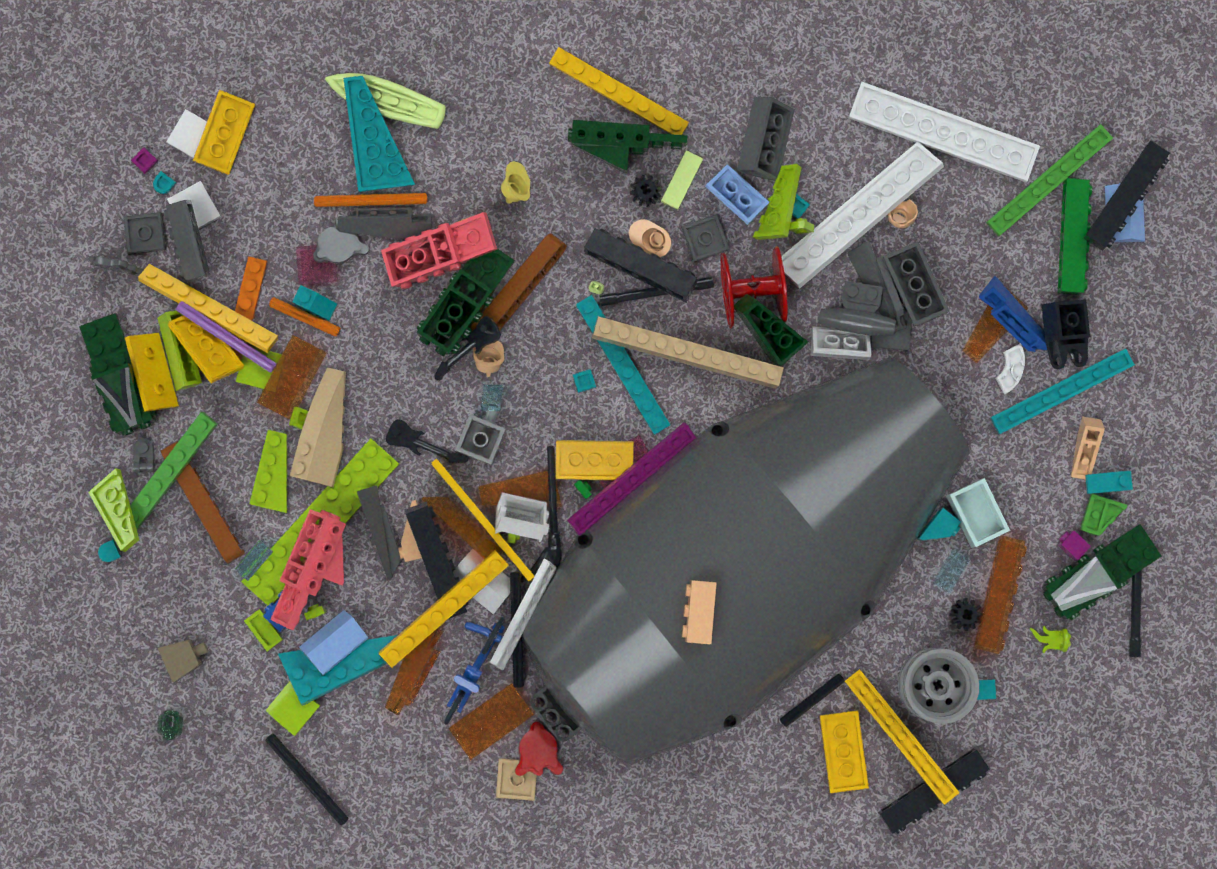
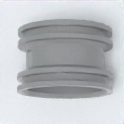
[898,648,979,724]

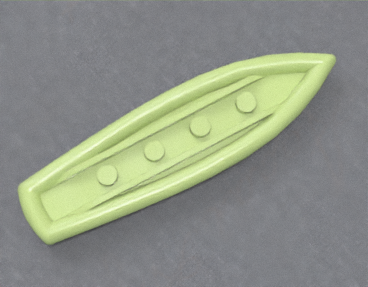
[325,73,446,129]

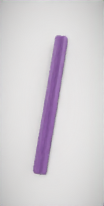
[176,301,277,372]

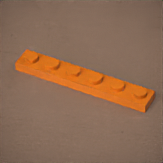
[230,256,268,360]

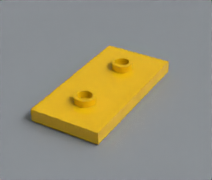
[192,90,255,175]
[168,315,244,383]
[125,333,179,412]
[556,440,634,480]
[819,710,869,793]

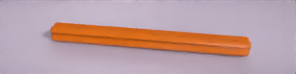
[314,193,428,207]

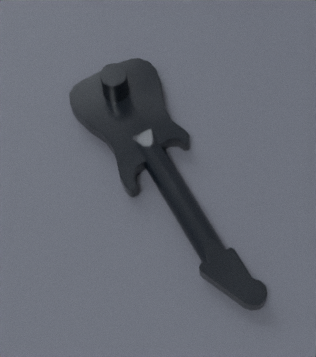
[434,316,501,381]
[386,419,469,463]

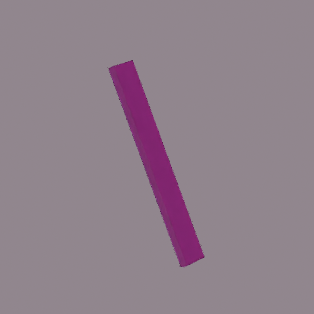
[567,422,696,536]

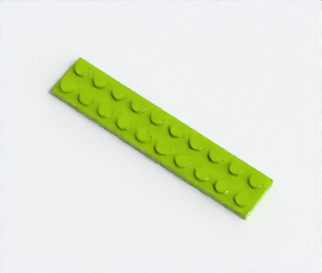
[241,438,399,606]

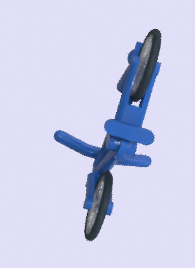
[444,617,505,725]

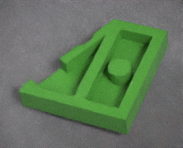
[1080,494,1127,536]

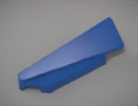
[979,276,1047,352]

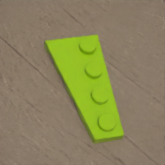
[753,164,801,240]
[249,430,287,513]
[88,468,139,552]

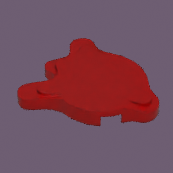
[514,722,563,776]

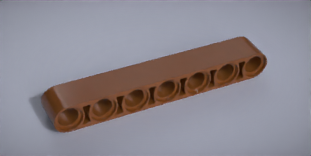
[471,233,567,331]
[161,441,245,564]

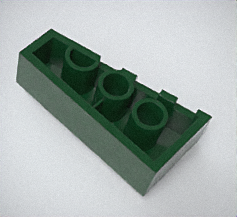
[734,294,808,367]

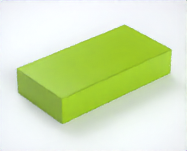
[244,609,283,652]

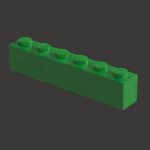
[1057,178,1092,295]

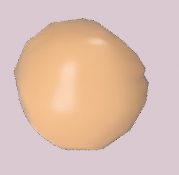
[887,199,918,228]

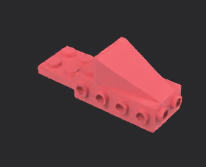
[381,212,497,289]
[270,509,346,631]

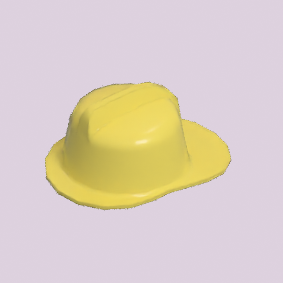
[501,161,530,204]

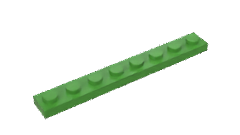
[986,124,1113,237]
[110,412,218,533]

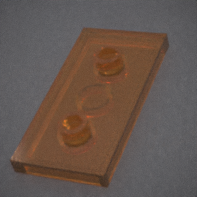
[256,335,327,420]
[448,683,534,760]

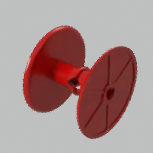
[720,246,788,329]

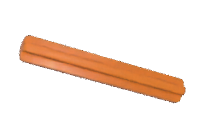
[269,297,341,337]

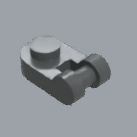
[133,438,155,473]

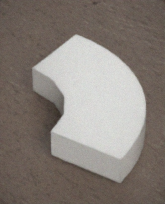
[996,343,1025,395]

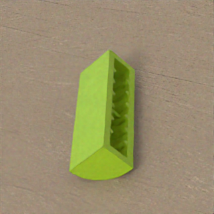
[157,310,202,391]

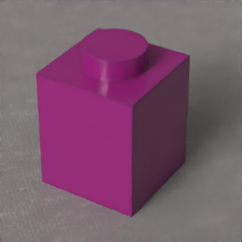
[1057,530,1091,561]

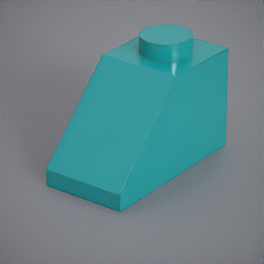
[292,285,337,321]
[1085,471,1133,494]
[917,508,961,541]

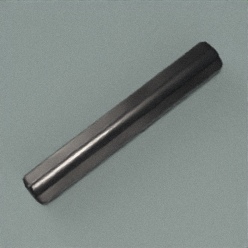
[780,674,845,727]

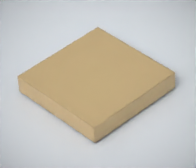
[496,758,536,801]

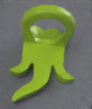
[1030,626,1071,653]

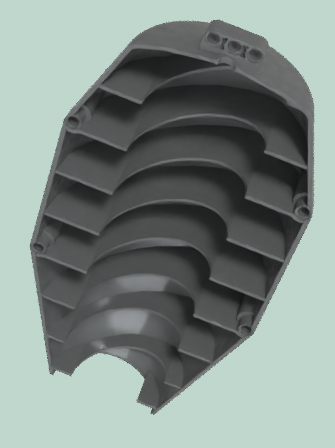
[522,358,970,763]

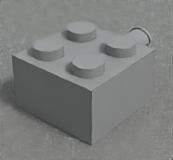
[455,403,507,466]

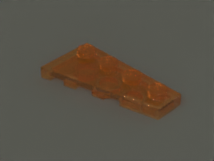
[962,286,1028,363]
[478,470,562,507]

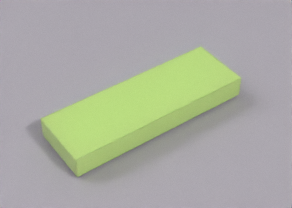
[661,151,703,210]

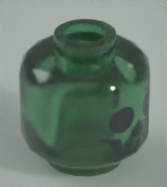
[157,711,183,740]

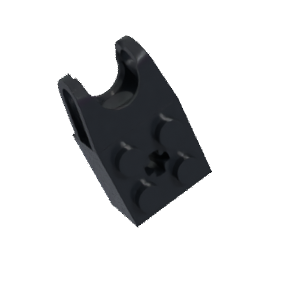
[1041,299,1091,370]

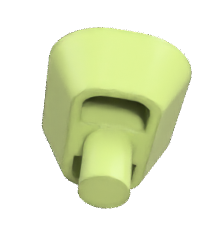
[589,281,604,294]

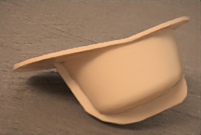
[629,219,671,257]
[473,341,504,377]

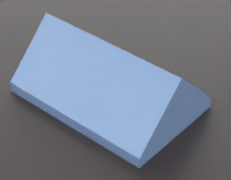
[705,164,769,225]
[1105,183,1145,242]
[299,610,368,676]

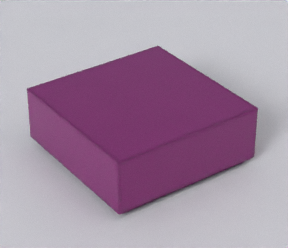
[131,147,158,174]

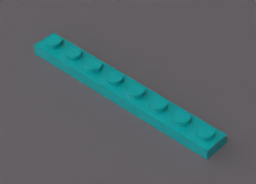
[576,295,671,435]
[990,348,1135,434]

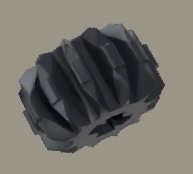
[630,175,662,207]
[949,598,983,631]

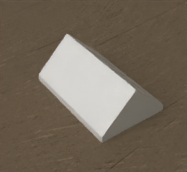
[811,326,871,360]
[453,549,510,614]

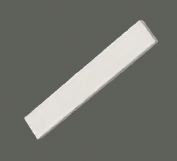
[490,559,556,671]

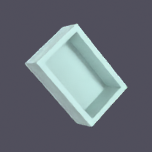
[946,478,1010,548]

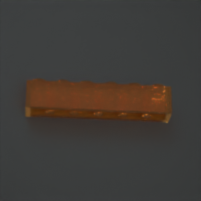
[973,536,1027,654]

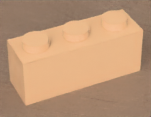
[682,580,716,644]

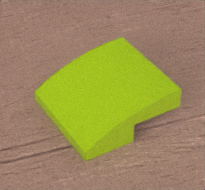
[236,346,285,393]
[266,681,320,736]

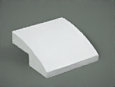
[166,109,207,158]
[167,181,221,229]

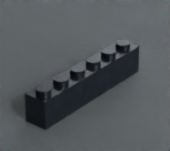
[1083,140,1170,251]
[584,228,697,303]
[405,502,469,619]
[878,748,990,834]

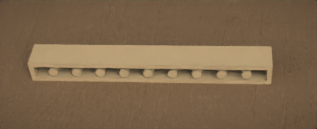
[592,316,784,389]

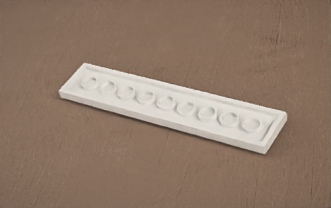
[848,82,1040,182]
[782,142,944,289]

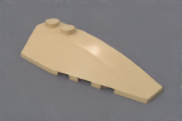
[290,368,346,487]

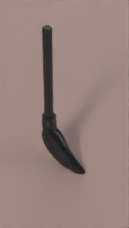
[520,446,562,582]

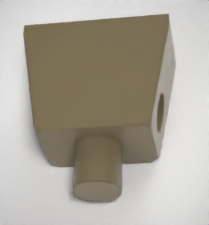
[158,640,209,682]

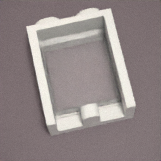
[495,492,549,542]

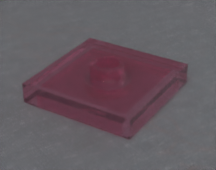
[296,245,338,285]

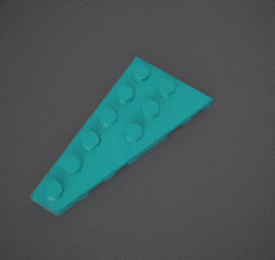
[343,76,415,192]
[278,635,398,706]

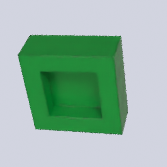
[574,480,593,500]

